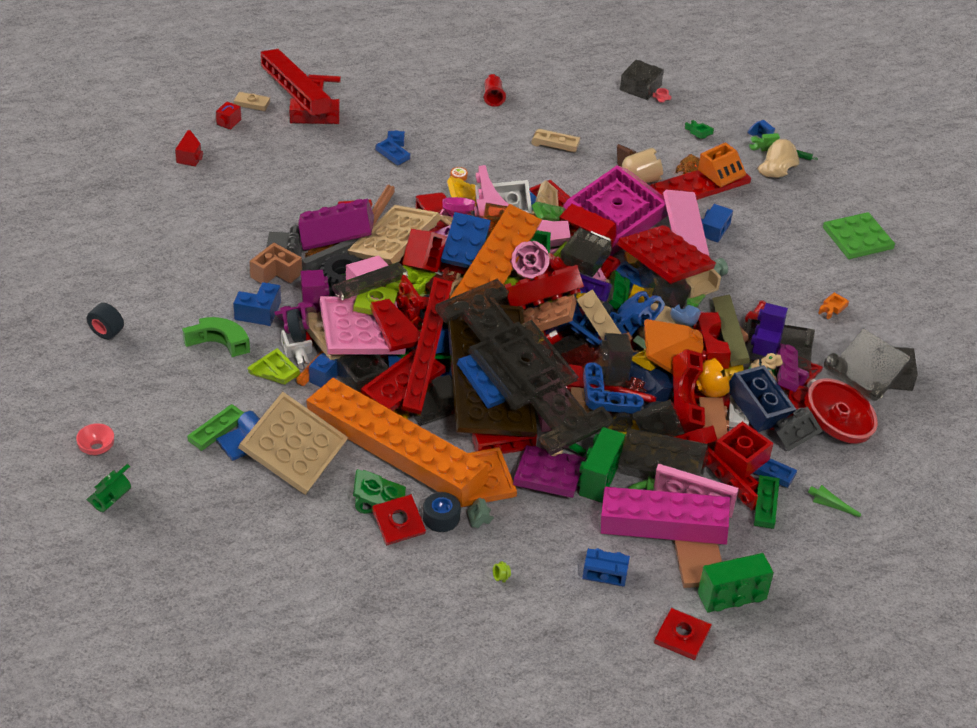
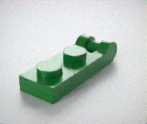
[608,270,630,310]

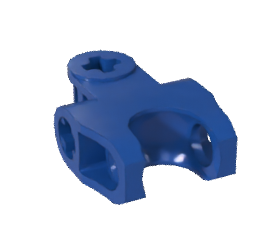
[612,291,665,336]

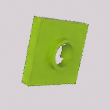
[385,265,437,295]
[353,282,398,316]

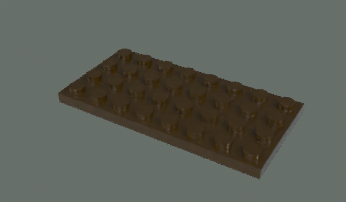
[446,301,537,437]

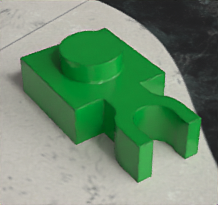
[685,120,714,139]

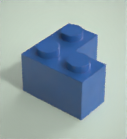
[233,282,281,326]

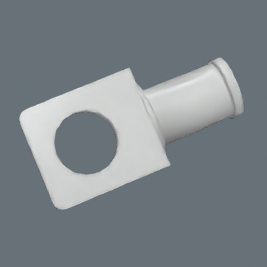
[281,330,312,369]

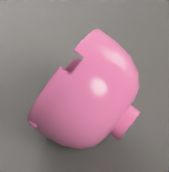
[511,241,549,279]

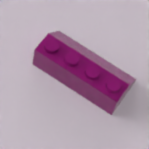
[298,198,374,250]

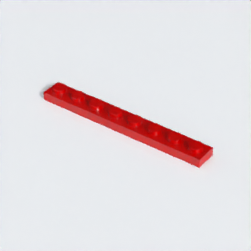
[401,277,453,415]

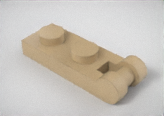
[531,129,580,152]

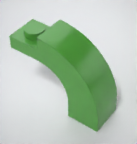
[182,317,250,357]

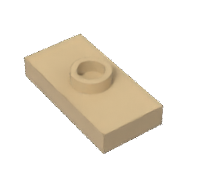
[234,92,270,111]

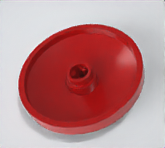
[804,378,878,444]

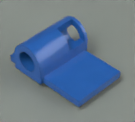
[216,411,261,461]

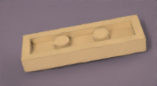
[577,289,624,348]

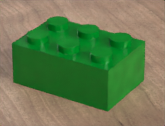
[577,427,626,503]
[698,553,774,613]

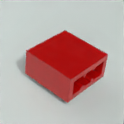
[402,228,447,272]

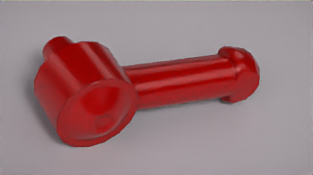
[745,300,766,327]

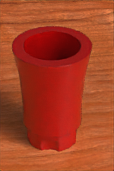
[484,74,506,107]

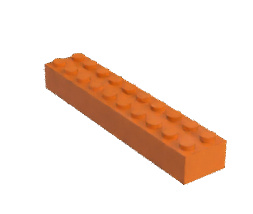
[306,378,488,506]

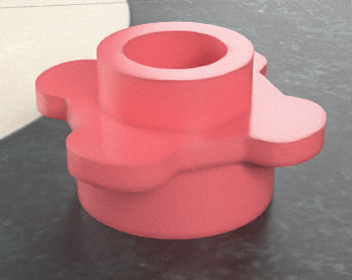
[652,88,671,102]

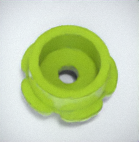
[493,561,511,583]

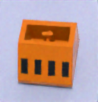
[698,142,746,187]

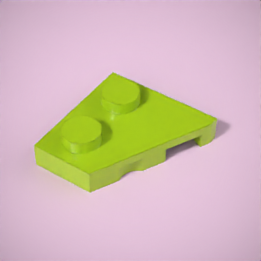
[247,348,300,385]

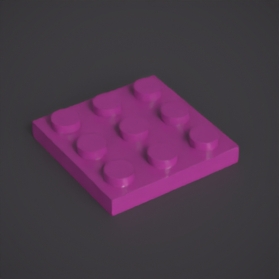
[513,445,585,498]

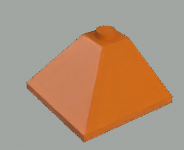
[644,319,704,374]

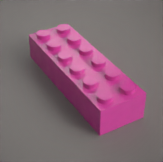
[601,487,730,545]

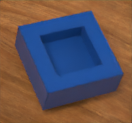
[388,130,405,147]

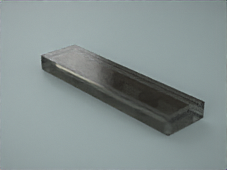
[332,262,408,300]

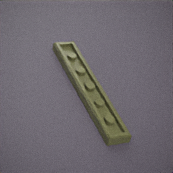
[712,294,750,366]

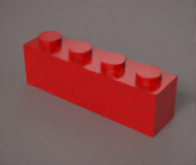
[504,265,584,310]

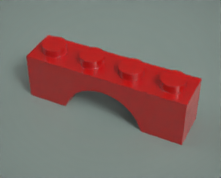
[692,312,731,369]
[673,349,705,433]

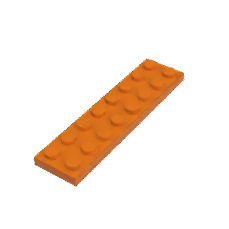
[448,204,542,321]

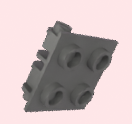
[266,225,303,257]

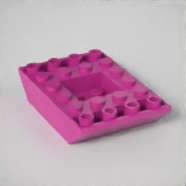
[563,165,668,256]

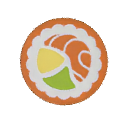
[451,167,468,181]

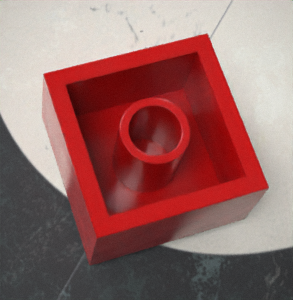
[714,421,774,479]

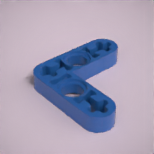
[583,362,644,414]

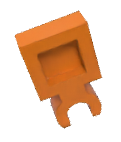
[818,292,849,319]

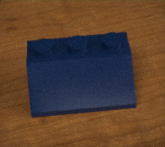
[616,352,674,404]
[729,365,796,432]

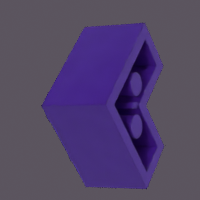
[751,303,788,356]

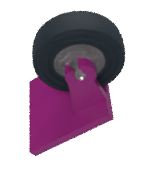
[275,301,320,343]

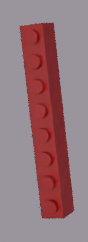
[261,49,332,116]

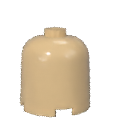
[622,148,663,184]

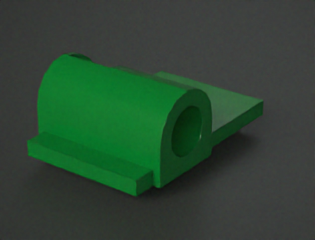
[86,463,131,512]
[353,469,406,514]

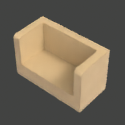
[677,269,721,299]

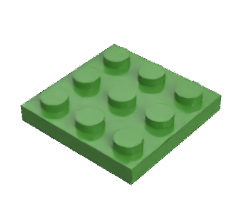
[823,212,895,260]

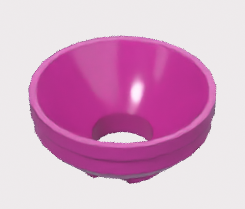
[442,197,475,217]

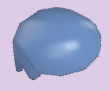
[670,304,701,327]

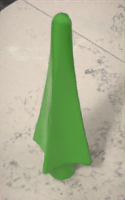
[683,294,706,309]
[808,485,861,517]

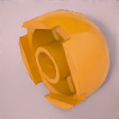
[695,358,730,398]

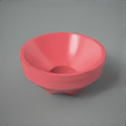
[76,423,114,456]

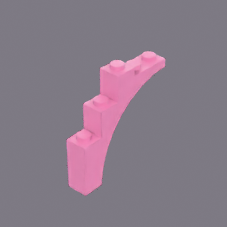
[474,165,571,247]

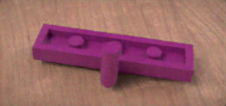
[777,343,809,392]

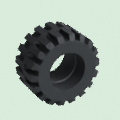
[321,253,362,297]

